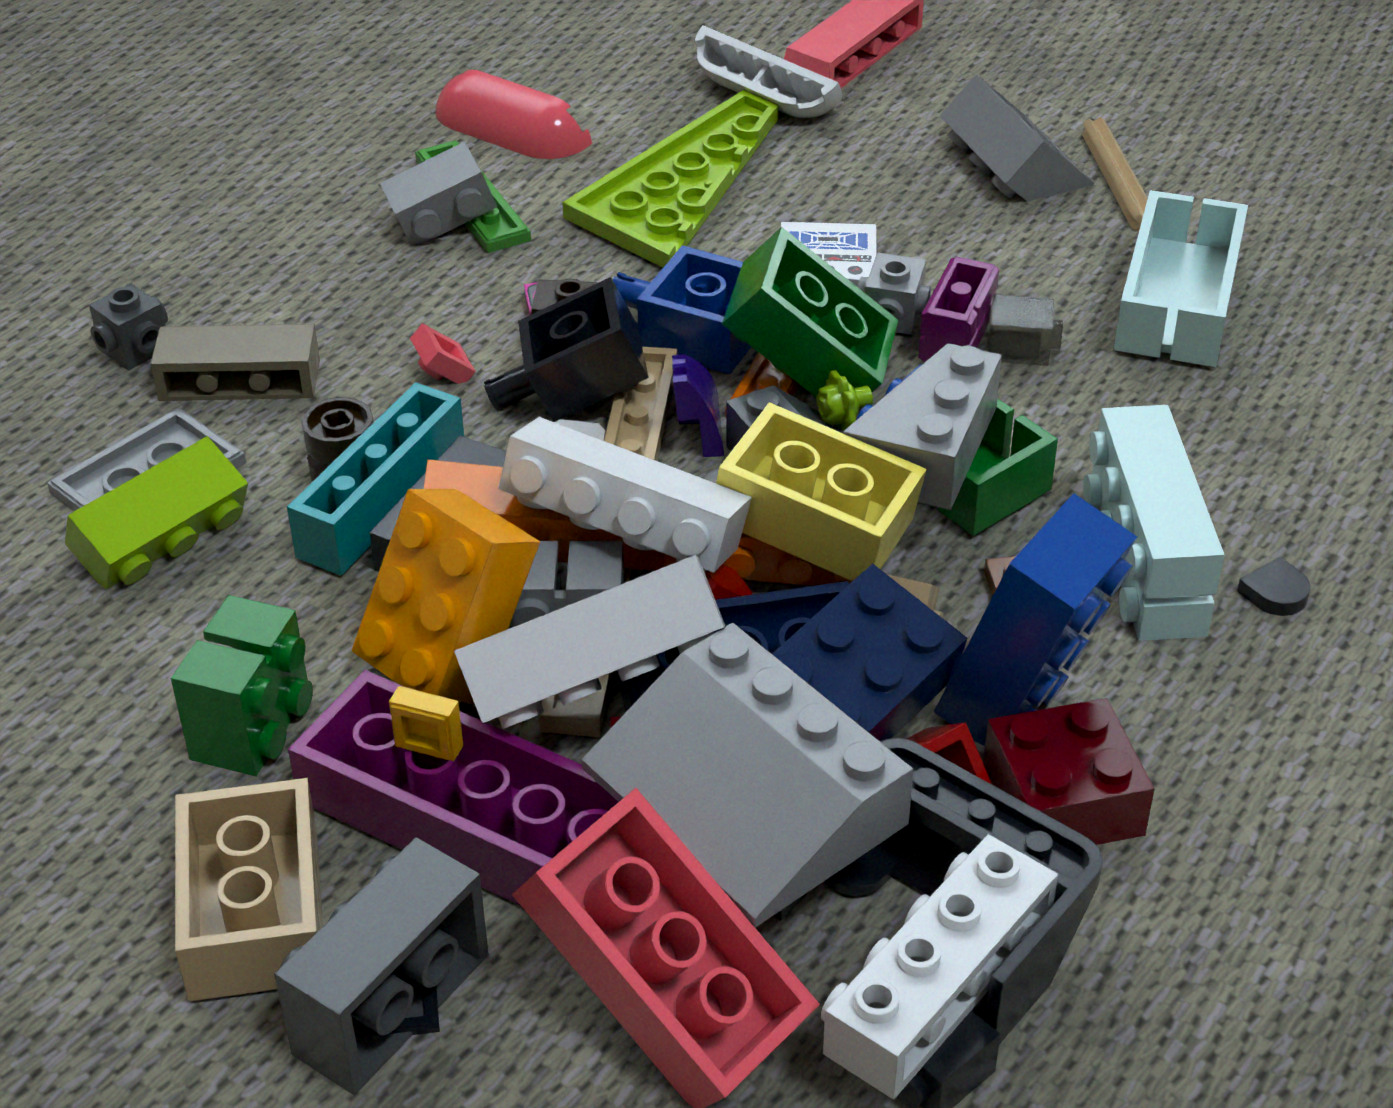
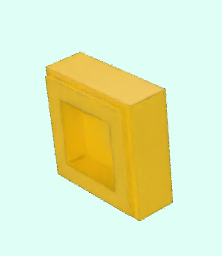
[389,686,463,761]

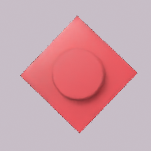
[410,323,476,384]

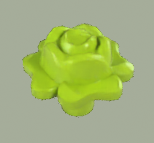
[816,370,873,431]

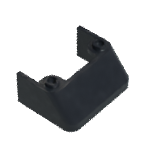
[773,738,1103,1045]

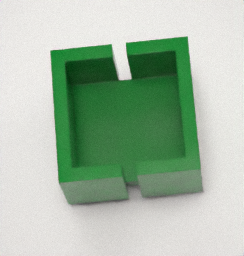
[938,399,1058,536]
[170,595,313,777]

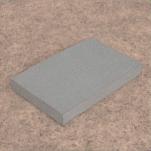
[47,408,246,511]

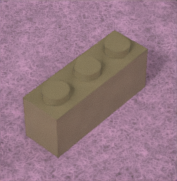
[150,324,320,401]

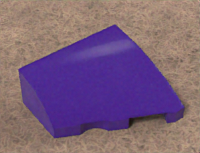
[672,354,725,457]

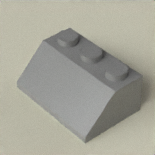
[940,74,1095,202]

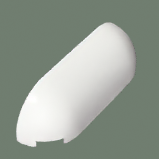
[695,25,842,118]

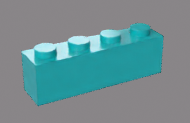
[287,382,464,576]

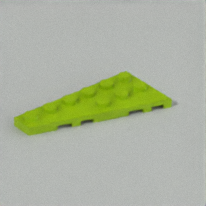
[562,90,778,268]

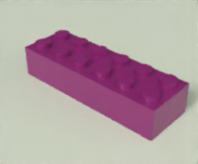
[288,670,618,905]

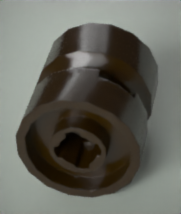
[301,397,374,482]

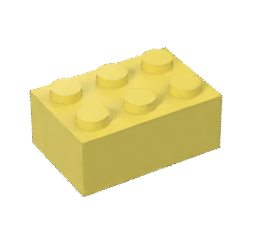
[716,402,927,581]

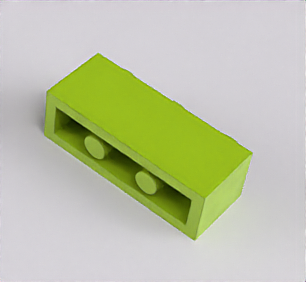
[65,436,249,590]

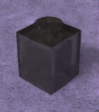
[988,294,1063,366]

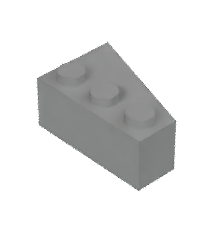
[843,343,1002,510]

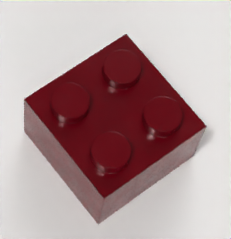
[983,698,1155,845]

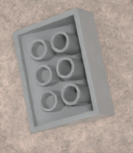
[581,623,913,927]

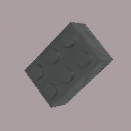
[274,837,489,1096]

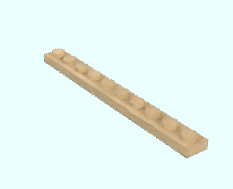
[538,347,678,737]

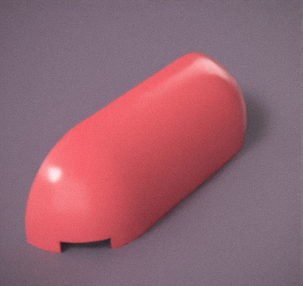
[436,70,592,159]

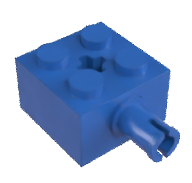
[612,245,751,374]

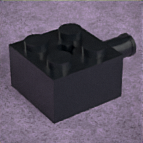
[484,277,649,422]

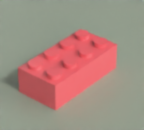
[512,788,820,1108]

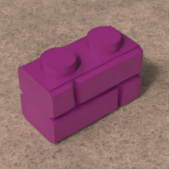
[918,256,999,362]

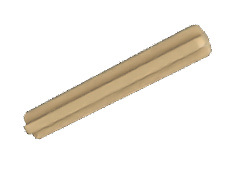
[1082,117,1148,231]

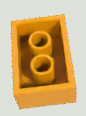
[351,489,540,704]

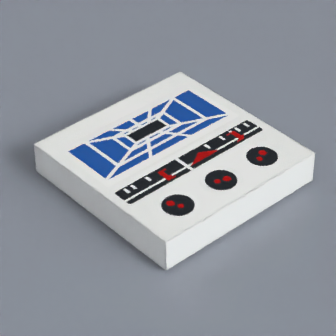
[781,222,876,287]

